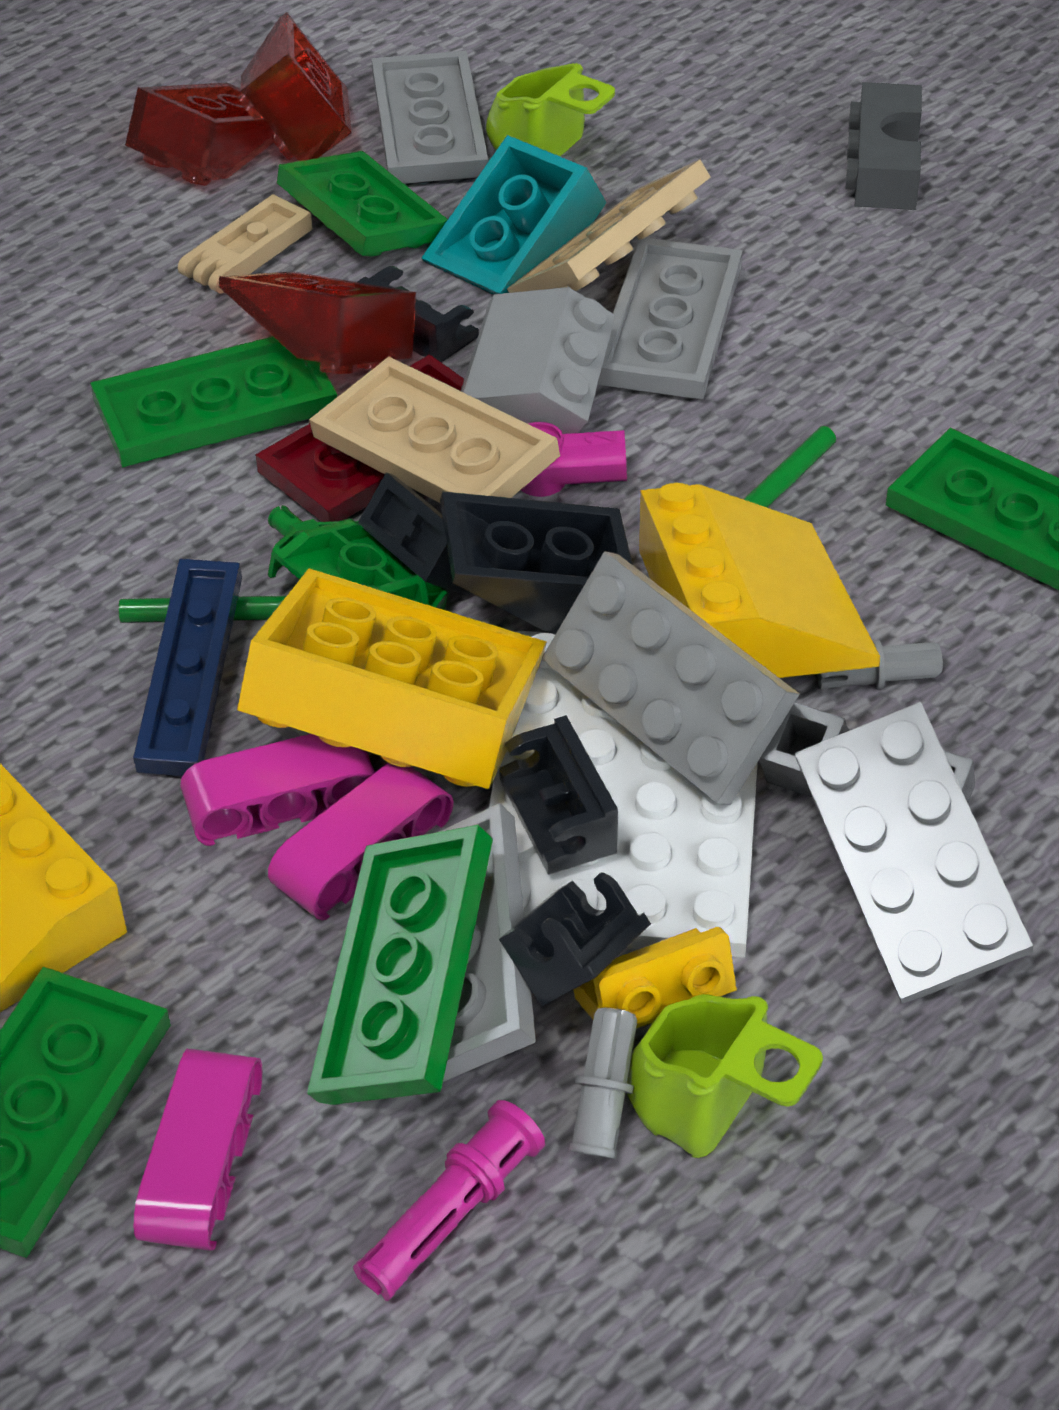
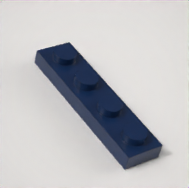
[133,559,242,776]

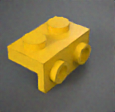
[573,927,737,1029]

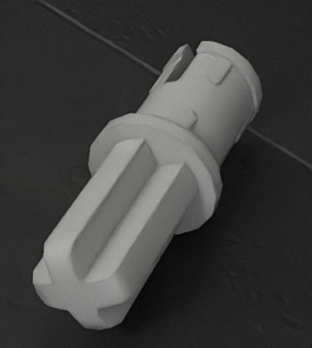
[816,640,943,689]
[569,1007,637,1159]

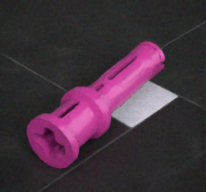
[353,1100,545,1301]

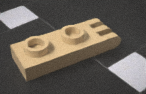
[178,194,313,294]

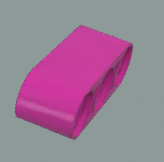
[180,734,375,846]
[268,763,454,921]
[133,1048,263,1251]

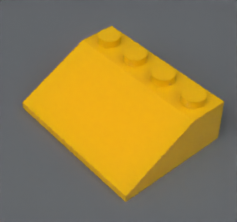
[639,483,880,678]
[237,568,547,789]
[0,763,127,1013]

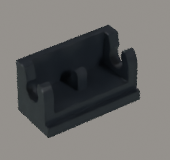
[357,266,479,363]
[358,472,471,595]
[499,715,618,875]
[499,872,651,1006]

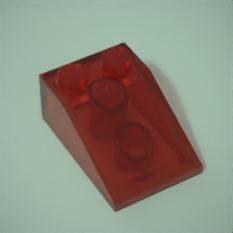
[239,12,352,161]
[125,82,303,186]
[219,271,416,374]

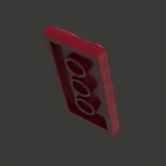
[255,354,464,522]

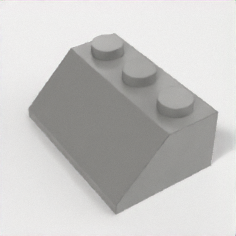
[461,287,615,434]

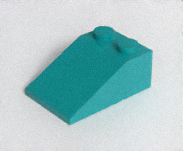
[421,135,607,295]

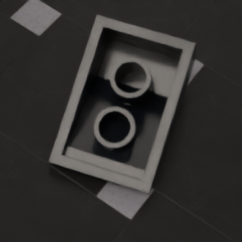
[440,491,633,635]

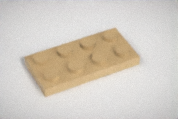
[507,159,711,293]
[309,357,560,503]

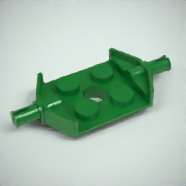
[268,505,448,610]

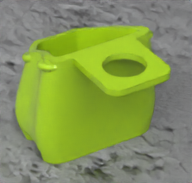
[486,63,615,156]
[627,994,823,1158]

